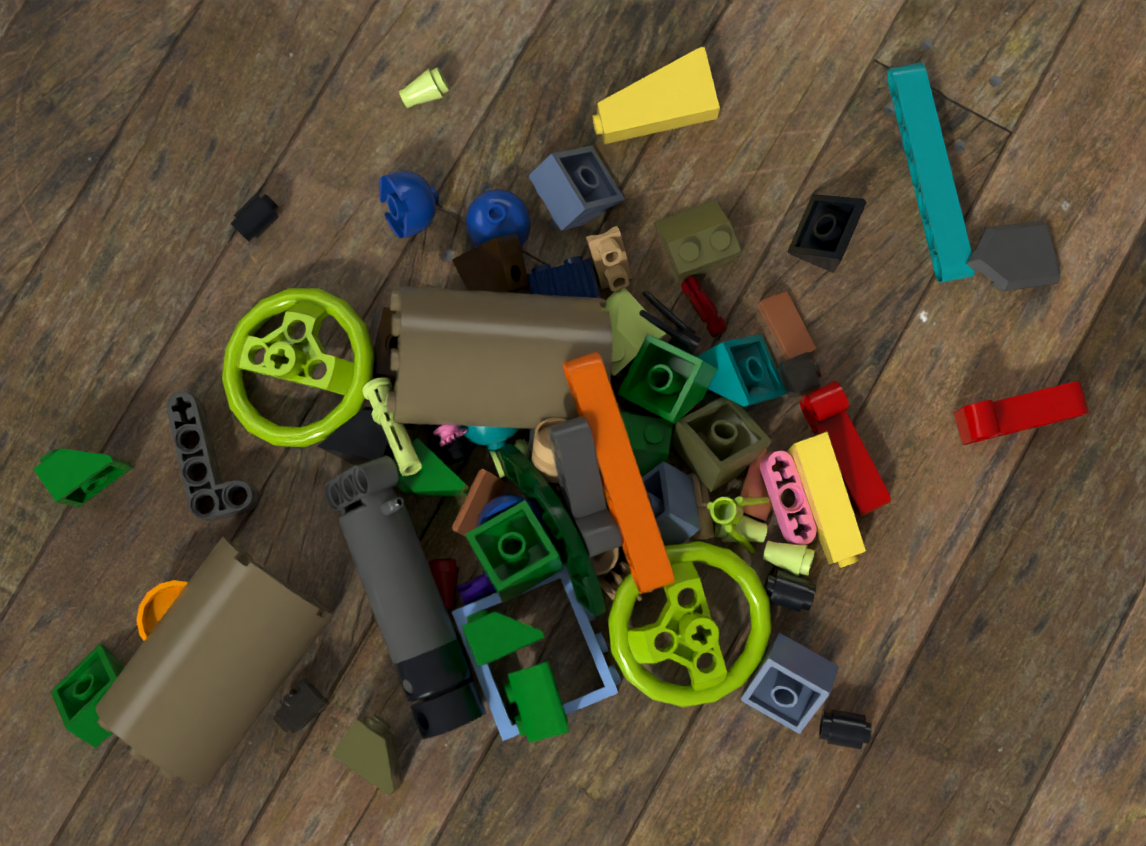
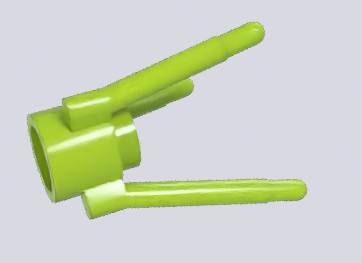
[707,496,770,554]

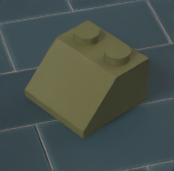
[654,200,742,283]
[670,397,772,492]
[332,715,402,796]

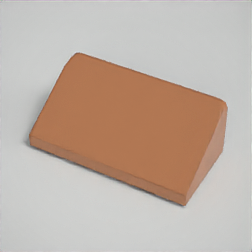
[757,291,817,364]
[739,449,783,522]
[452,469,505,537]

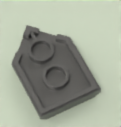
[966,220,1060,292]

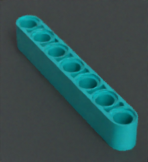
[887,62,975,283]

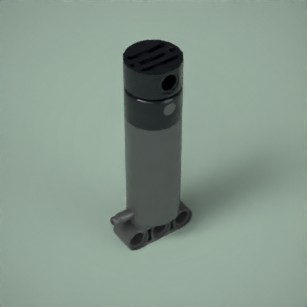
[324,456,487,739]

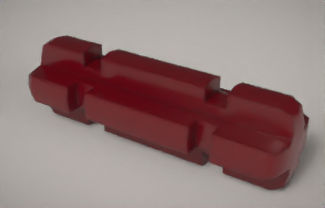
[681,276,727,337]

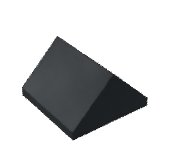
[787,194,867,273]

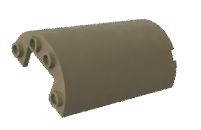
[387,286,612,429]
[95,537,334,787]

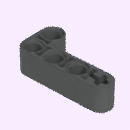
[167,392,259,521]
[548,415,622,558]

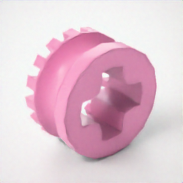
[433,425,468,447]

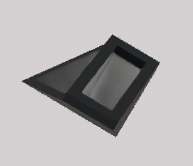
[317,406,394,466]

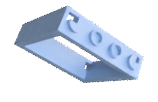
[452,565,622,741]

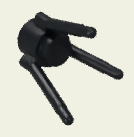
[639,290,701,355]

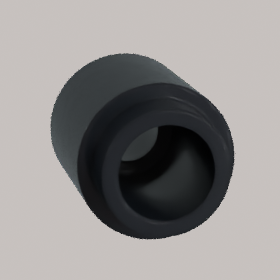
[230,193,279,242]
[428,424,470,465]
[764,570,816,612]
[819,709,872,749]

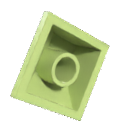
[601,288,666,378]

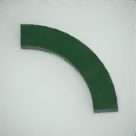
[500,443,606,617]

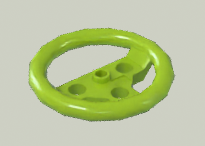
[222,288,375,447]
[608,541,772,707]

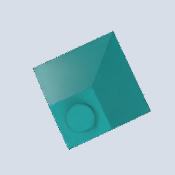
[697,334,787,407]

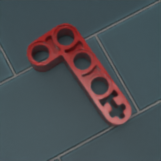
[799,381,891,517]
[953,381,1090,445]

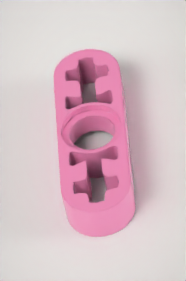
[760,451,817,545]

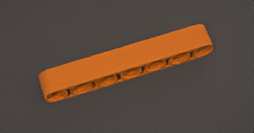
[563,351,674,594]

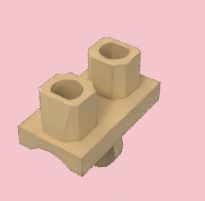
[586,226,633,291]

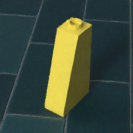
[592,47,720,144]
[786,432,866,568]

